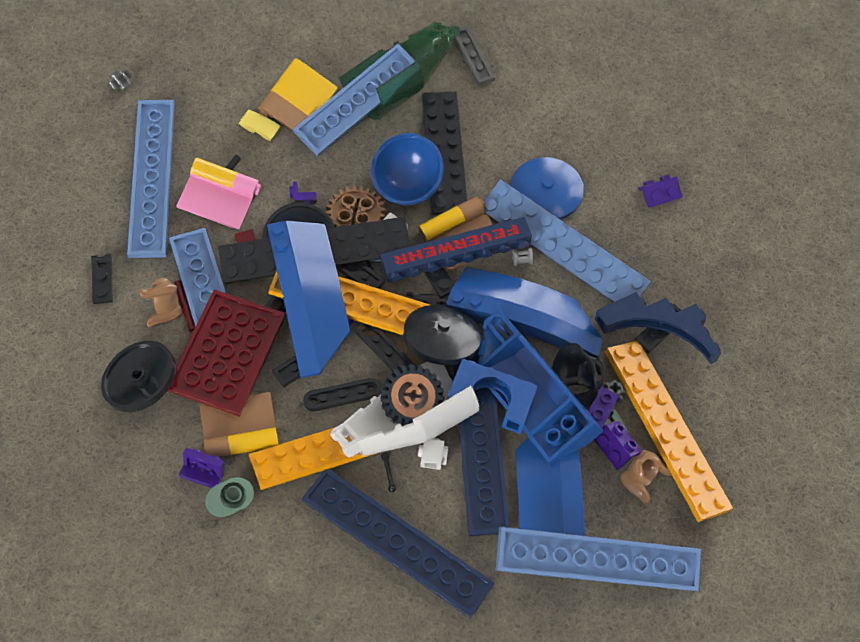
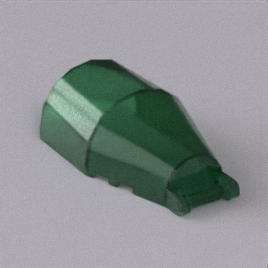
[338,22,460,120]

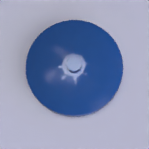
[511,157,583,220]

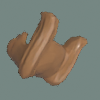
[139,277,182,327]
[620,450,672,506]

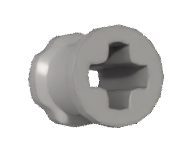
[512,248,533,266]

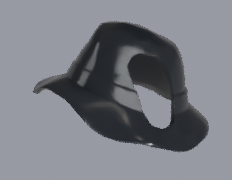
[552,343,604,407]

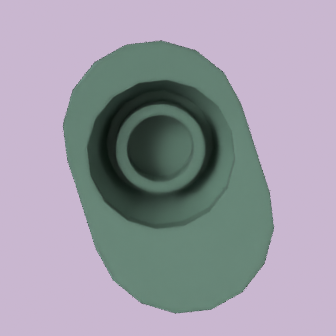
[205,477,254,517]

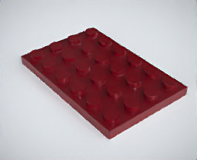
[167,289,286,417]

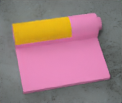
[176,157,261,229]

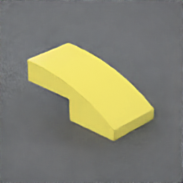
[239,110,280,141]

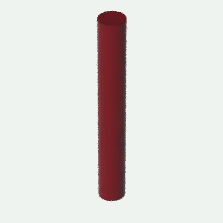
[174,280,195,332]

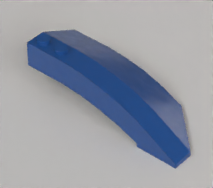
[267,221,350,378]
[446,267,603,358]
[515,437,585,536]

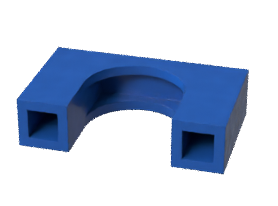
[446,359,538,434]

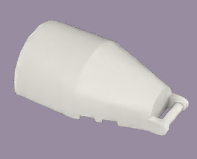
[331,362,479,457]

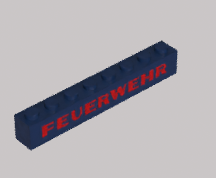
[381,217,532,282]

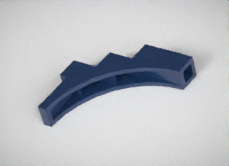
[595,292,721,364]

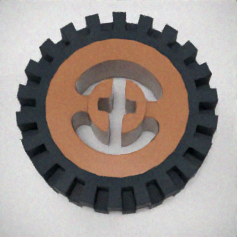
[380,364,444,426]

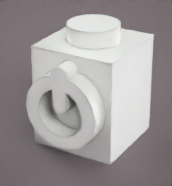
[418,437,448,470]

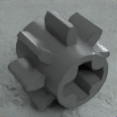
[110,69,132,91]
[604,380,626,403]

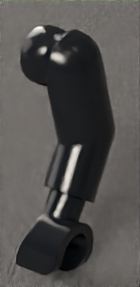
[406,291,446,306]

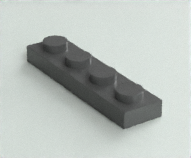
[452,26,495,86]

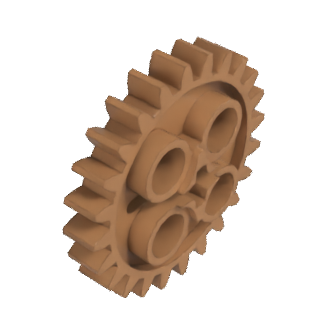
[326,185,386,227]

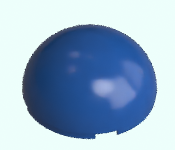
[371,133,444,206]

